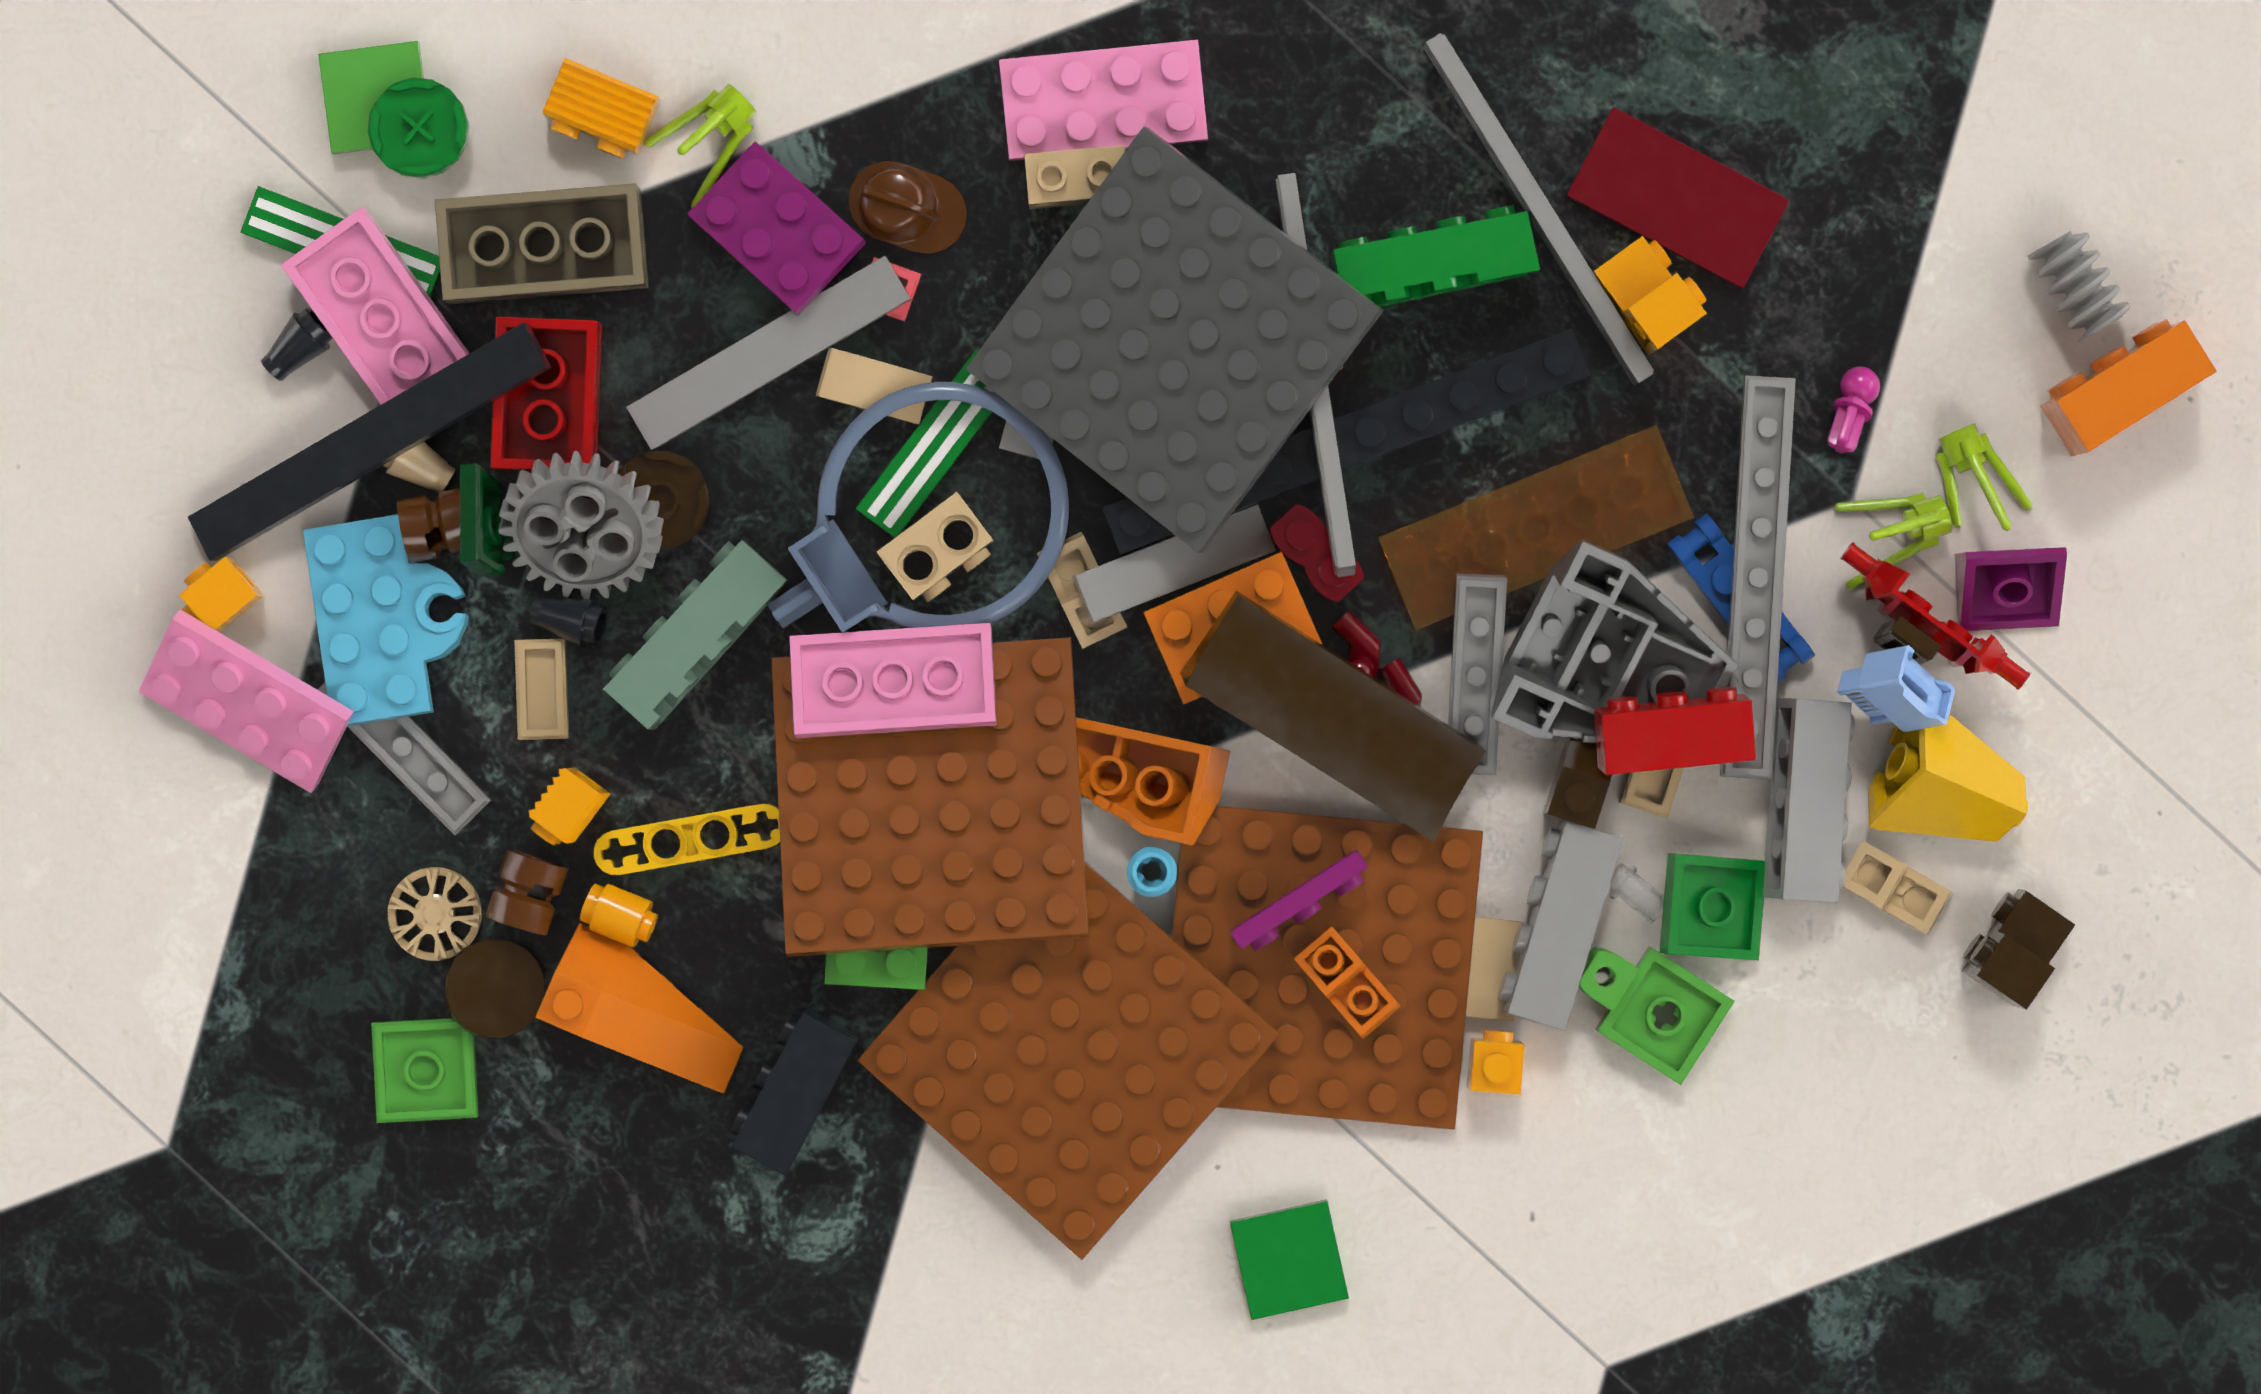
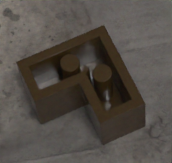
[1962,889,2075,1010]

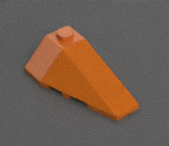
[1076,717,1231,846]

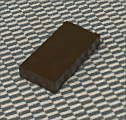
[1873,616,1941,665]

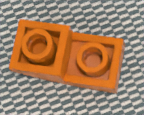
[1294,926,1401,1039]

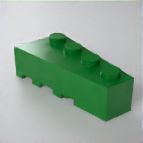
[1329,205,1540,307]

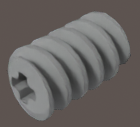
[2027,231,2130,342]

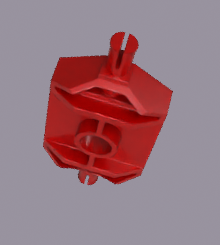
[1840,542,2031,690]

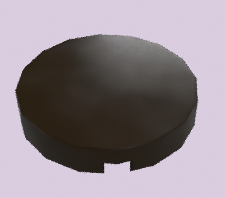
[617,451,710,549]
[445,939,545,1039]

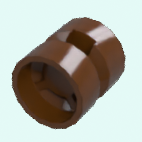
[397,488,460,564]
[485,849,568,935]

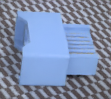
[1837,645,1955,732]

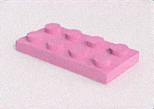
[999,40,1208,161]
[281,206,469,405]
[138,610,354,793]
[790,623,997,738]

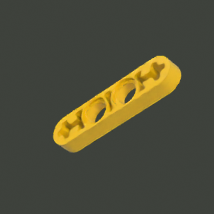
[594,804,780,875]

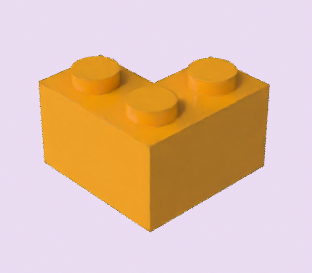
[1593,236,1707,355]

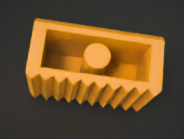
[542,58,661,159]
[529,767,610,846]

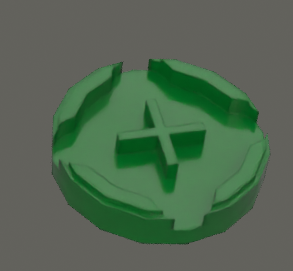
[368,77,469,179]

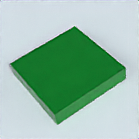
[1659,853,1765,961]
[1230,1199,1349,1320]

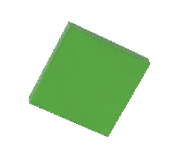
[318,41,424,155]
[371,1018,479,1123]

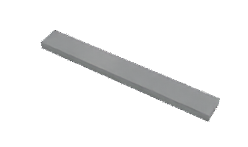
[1423,33,1654,386]
[1275,173,1356,577]
[1720,376,1796,780]

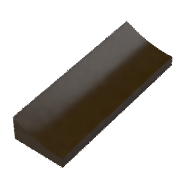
[1180,590,1486,842]

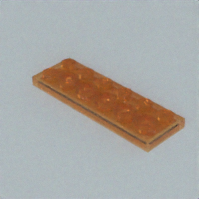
[1378,425,1694,630]

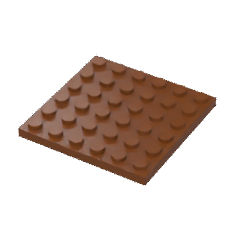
[772,637,1089,957]
[1172,806,1483,1130]
[857,861,1281,1260]

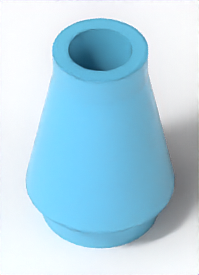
[1127,847,1177,897]

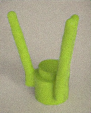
[644,84,757,208]
[1935,423,2032,531]
[1835,492,1952,590]

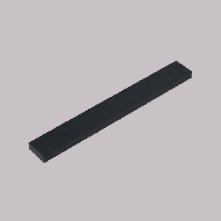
[188,323,551,561]

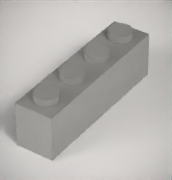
[1763,698,1855,903]
[1497,821,1624,1031]

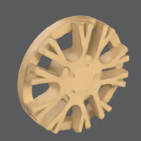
[388,867,482,961]

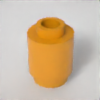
[580,884,658,948]

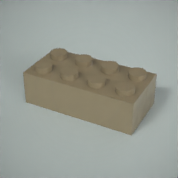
[435,183,649,304]

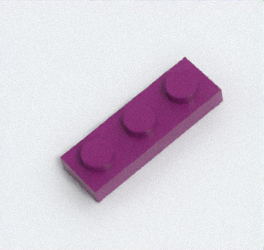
[1229,849,1368,951]

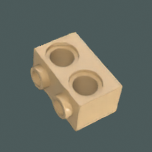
[1024,145,1125,209]
[877,492,994,603]

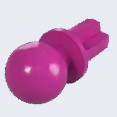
[1827,366,1880,453]

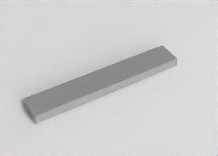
[626,256,911,451]

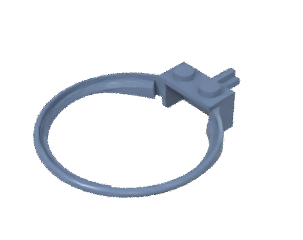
[767,382,1069,633]

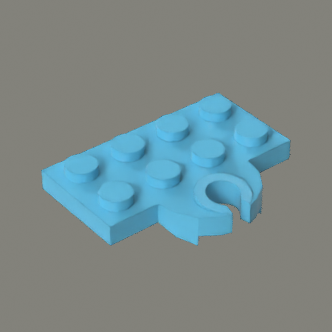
[303,514,469,726]

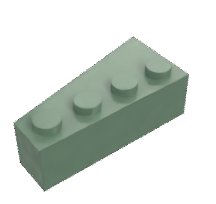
[603,540,789,730]

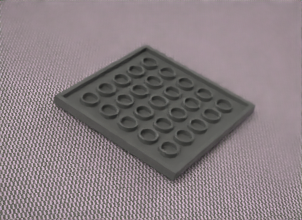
[966,126,1384,553]

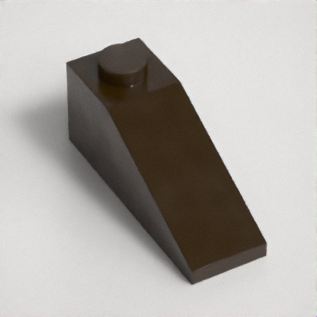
[1543,738,1612,829]

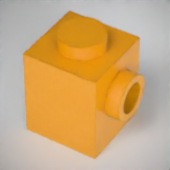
[179,556,264,633]
[1467,1030,1525,1095]

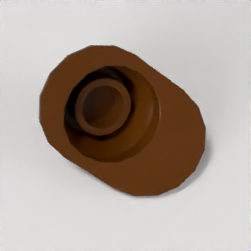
[848,161,967,254]

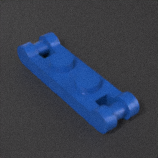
[1666,513,1815,685]

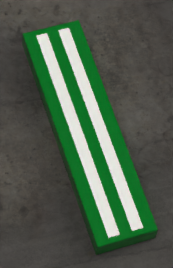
[240,186,441,298]
[856,349,995,538]

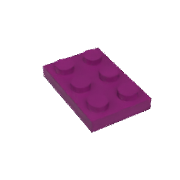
[687,141,866,316]

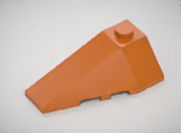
[535,923,744,1094]

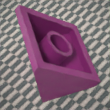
[1955,547,2067,631]

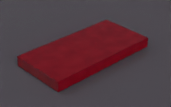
[1566,107,1790,290]

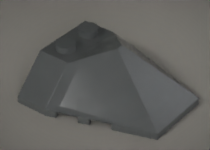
[1491,539,1738,743]

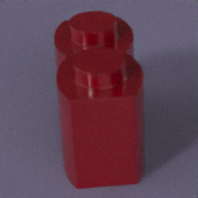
[1269,504,1364,603]

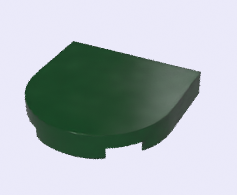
[460,463,513,577]

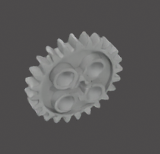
[499,451,664,599]

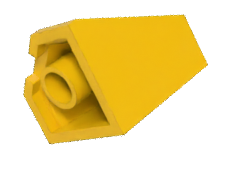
[1868,714,2028,842]

